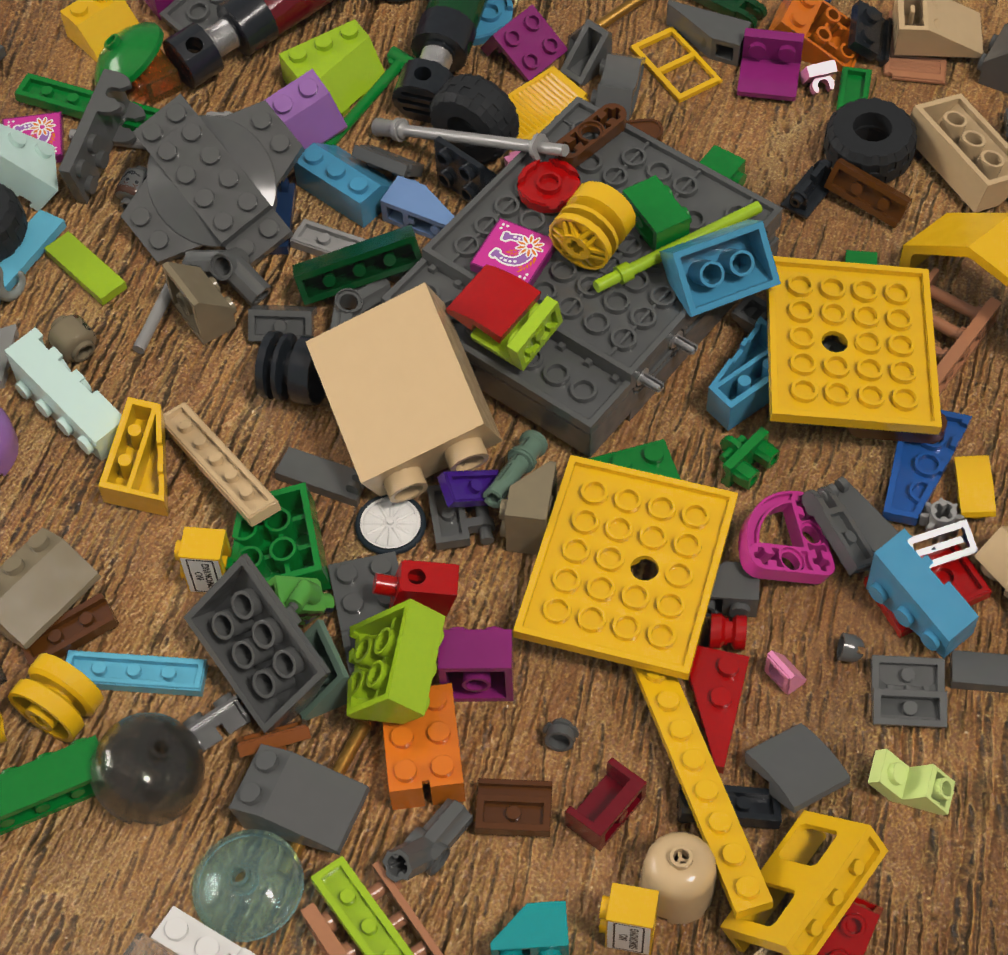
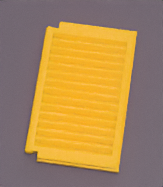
[508,65,589,140]

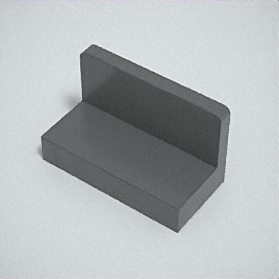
[248,305,317,341]

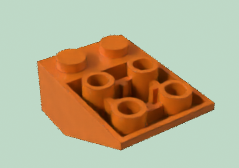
[768,0,859,72]

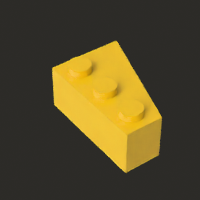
[98,397,168,517]

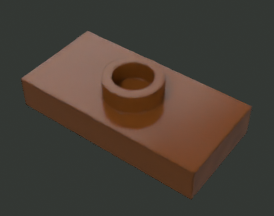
[236,719,311,758]

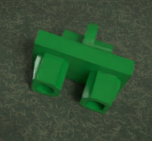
[719,426,780,490]

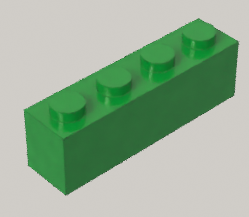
[0,735,117,836]

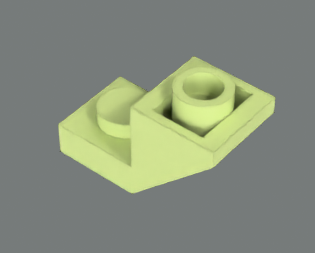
[868,749,955,816]

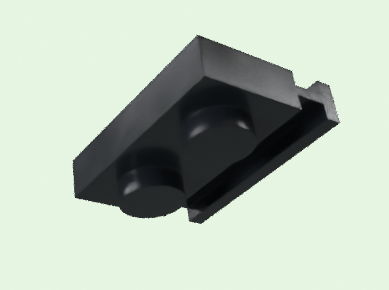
[848,0,893,67]

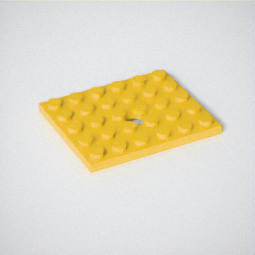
[766,256,942,435]
[513,455,738,680]

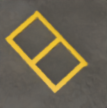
[630,26,723,103]

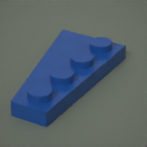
[882,410,972,526]

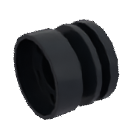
[255,330,326,406]

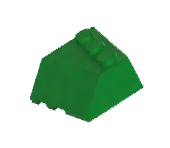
[226,482,332,591]

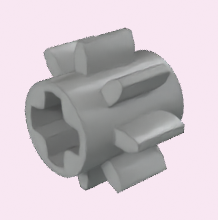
[918,498,964,543]

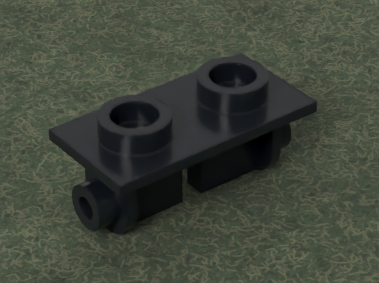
[780,159,832,219]

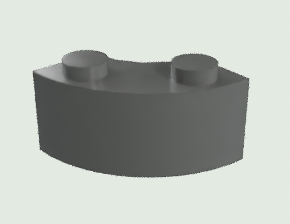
[590,53,646,120]

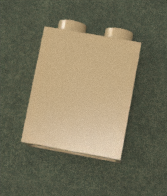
[306,282,502,503]

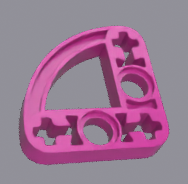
[738,491,835,584]

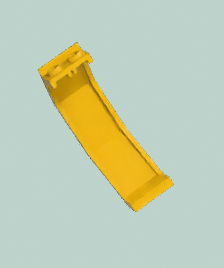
[899,213,1008,287]

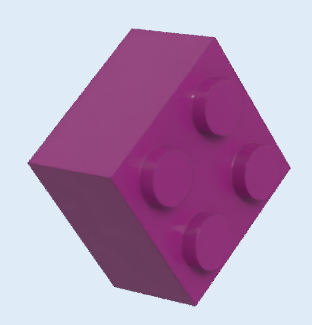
[438,626,514,702]

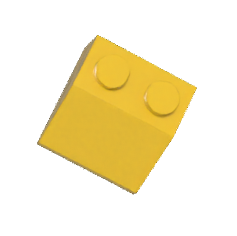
[60,0,139,62]

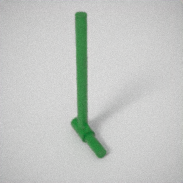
[324,46,416,145]

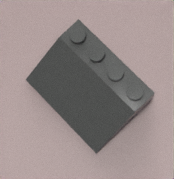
[184,553,331,733]

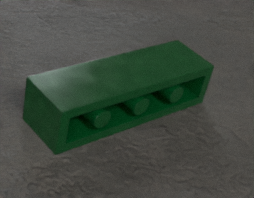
[292,225,422,305]

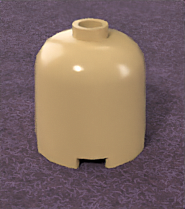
[640,832,717,924]

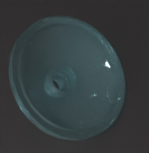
[192,829,304,942]

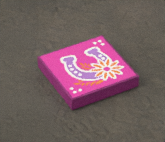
[2,112,65,163]
[470,218,556,286]

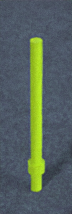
[593,201,763,293]

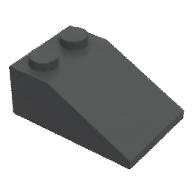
[229,744,370,855]

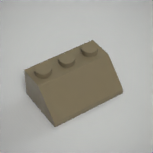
[0,527,101,650]

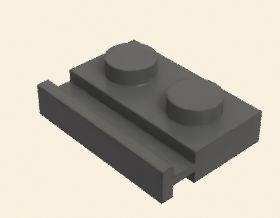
[351,145,425,179]

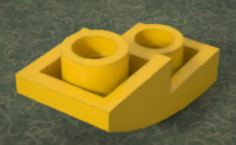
[954,455,996,519]

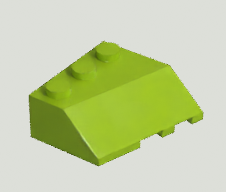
[346,598,446,724]

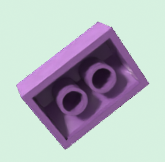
[263,69,348,149]

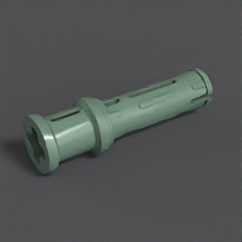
[483,430,548,508]

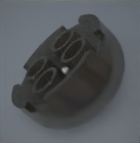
[90,712,205,826]

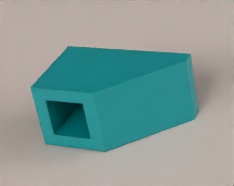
[490,901,569,955]

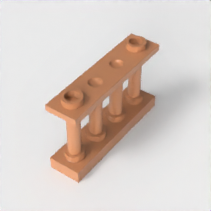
[929,267,1002,396]
[300,860,443,955]

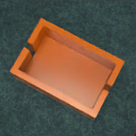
[382,683,466,810]

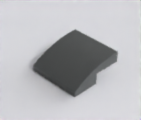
[870,655,947,729]
[745,723,850,813]

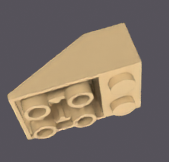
[892,0,983,58]

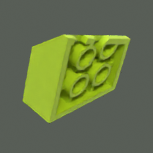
[279,19,385,117]

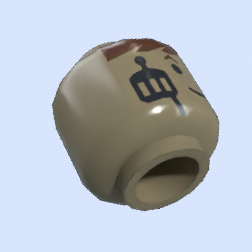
[48,315,97,362]

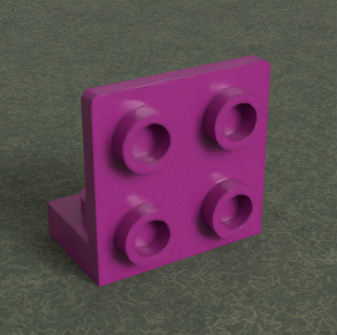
[480,4,568,82]
[737,28,804,101]

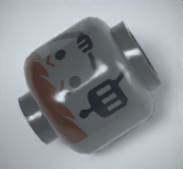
[115,166,147,209]

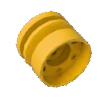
[549,181,636,270]

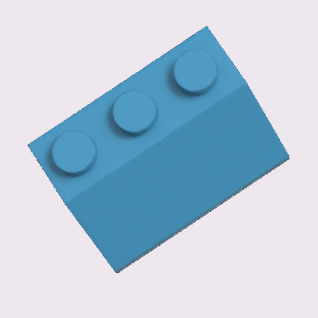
[294,143,394,228]
[659,219,781,317]

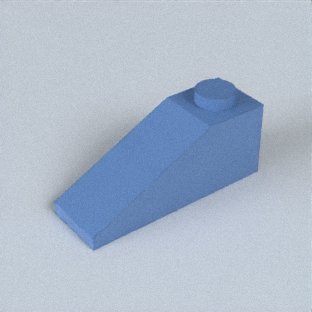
[380,175,455,239]

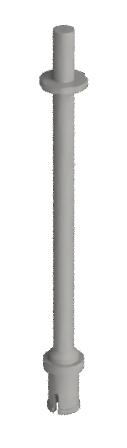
[371,117,569,161]

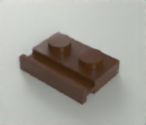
[475,778,553,837]

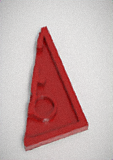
[688,645,750,774]

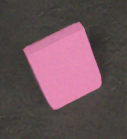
[765,650,807,695]

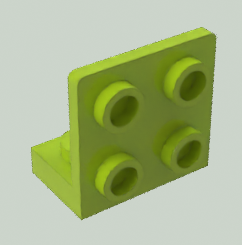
[471,296,563,371]

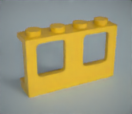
[720,810,888,955]

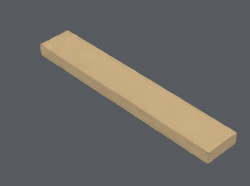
[163,402,281,527]

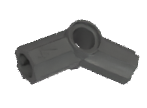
[182,247,271,307]
[330,278,391,329]
[382,798,473,882]

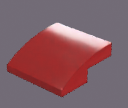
[446,264,541,344]

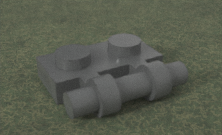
[427,484,495,550]

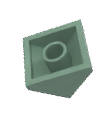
[300,619,350,720]

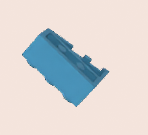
[706,316,769,431]
[866,528,979,658]

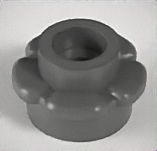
[543,718,579,751]

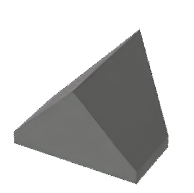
[560,19,612,86]

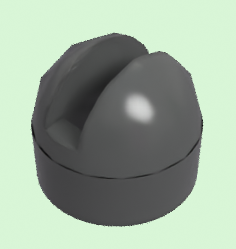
[837,632,865,662]

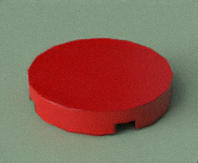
[518,158,581,213]

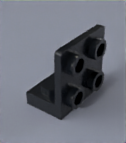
[434,136,497,203]

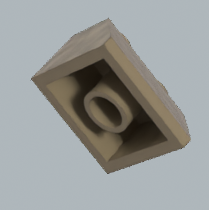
[162,262,237,345]
[499,461,557,555]

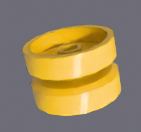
[8,653,104,742]

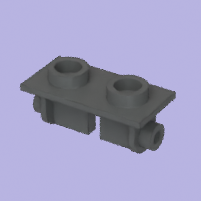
[180,692,253,755]

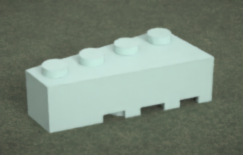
[0,123,58,211]
[4,327,122,461]

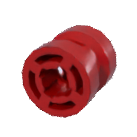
[709,613,747,651]

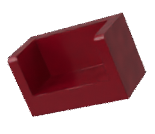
[565,758,647,851]

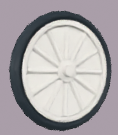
[355,495,426,555]

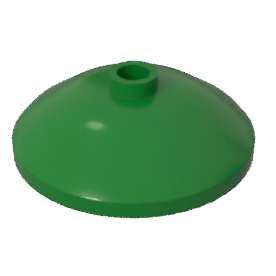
[94,22,164,86]

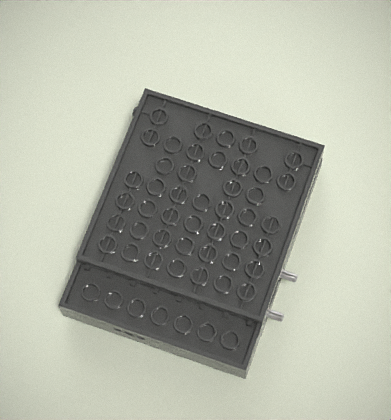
[381,96,783,458]

